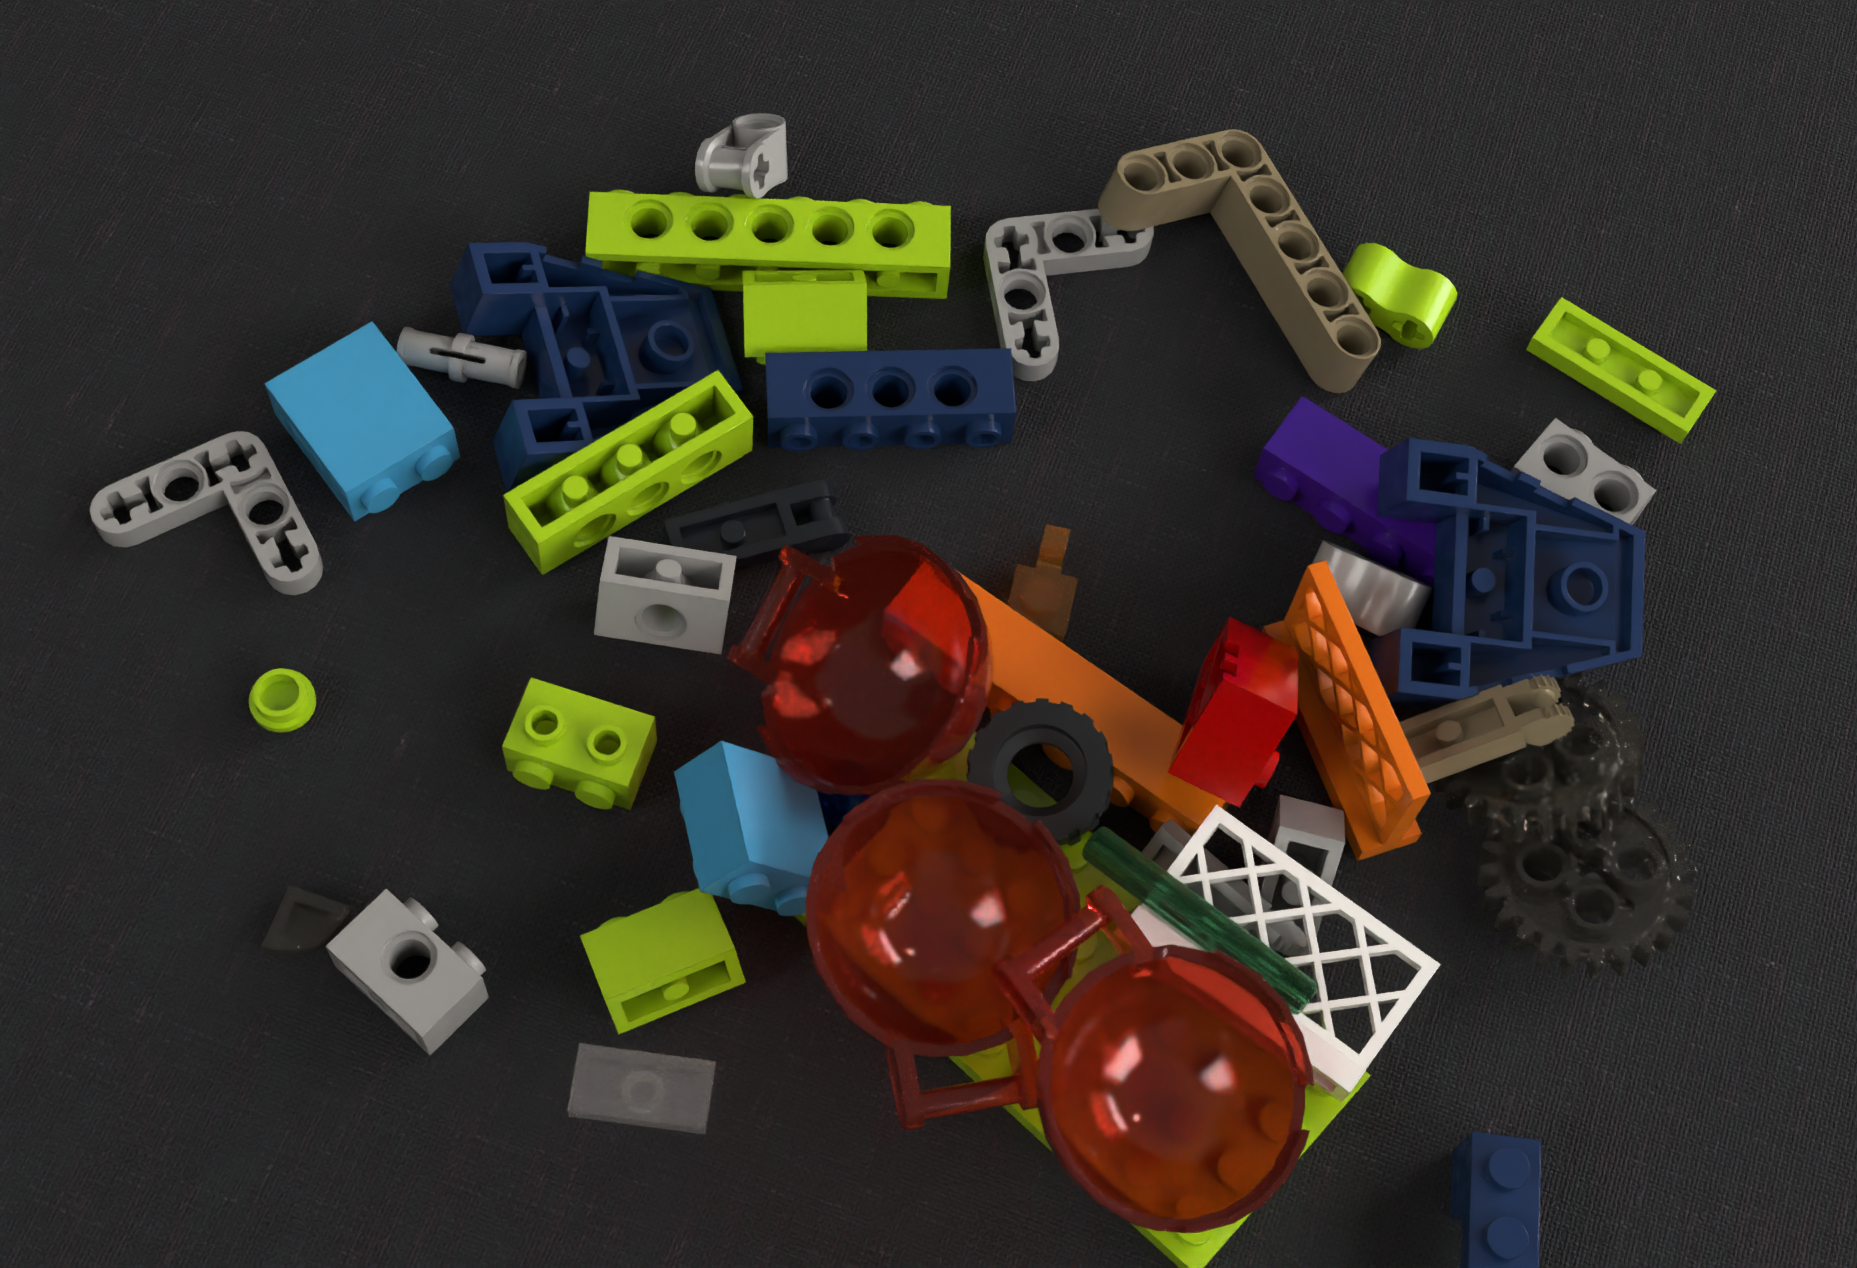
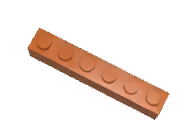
[883,553,1230,836]

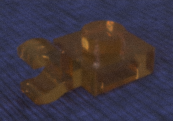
[1007,524,1078,643]

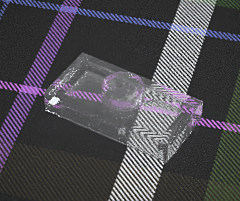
[567,1043,716,1135]

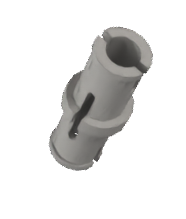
[396,327,527,389]

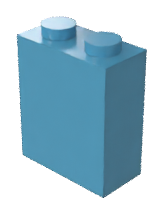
[264,321,461,522]

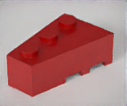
[1167,616,1300,808]

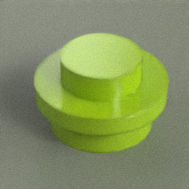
[249,668,316,733]

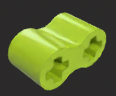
[1342,243,1457,349]

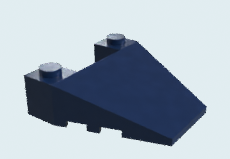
[450,242,743,492]
[1370,438,1646,710]

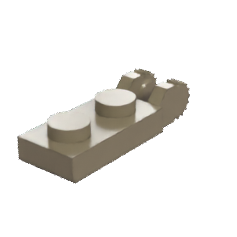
[1399,674,1575,784]

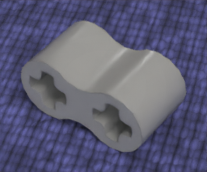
[1312,540,1433,636]

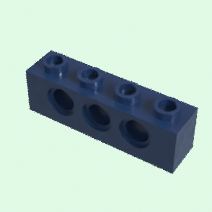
[765,348,1016,452]

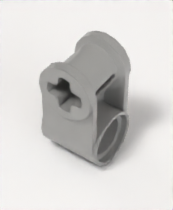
[695,113,788,199]

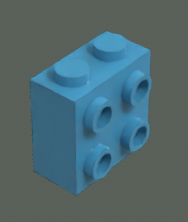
[674,740,840,916]

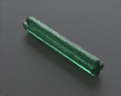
[1082,826,1318,1015]

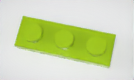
[1526,297,1716,444]

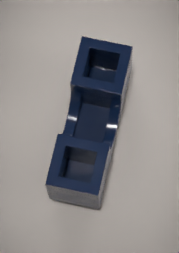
[1450,1132,1541,1268]

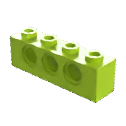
[503,370,753,575]

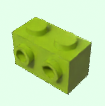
[742,269,867,365]
[502,677,657,810]
[580,888,746,1035]

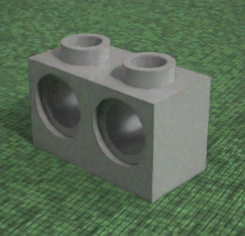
[1511,418,1656,525]

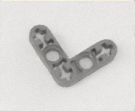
[983,209,1154,381]
[90,431,324,595]

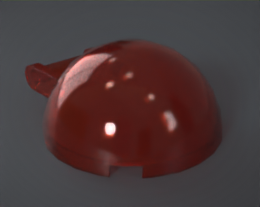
[726,535,994,797]
[805,779,1083,1131]
[991,885,1314,1233]

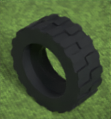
[966,698,1114,852]

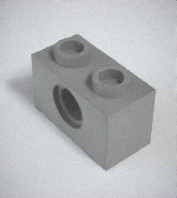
[594,536,737,655]
[326,889,489,1055]

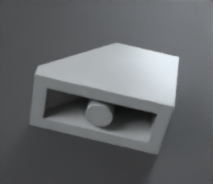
[1248,794,1345,956]

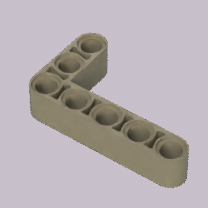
[1098,129,1381,393]

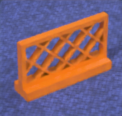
[1262,560,1431,861]

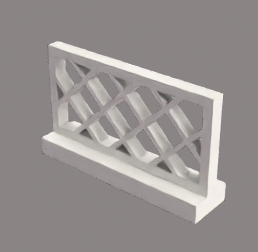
[1120,805,1441,1103]

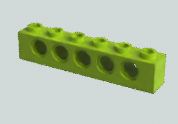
[585,190,951,299]

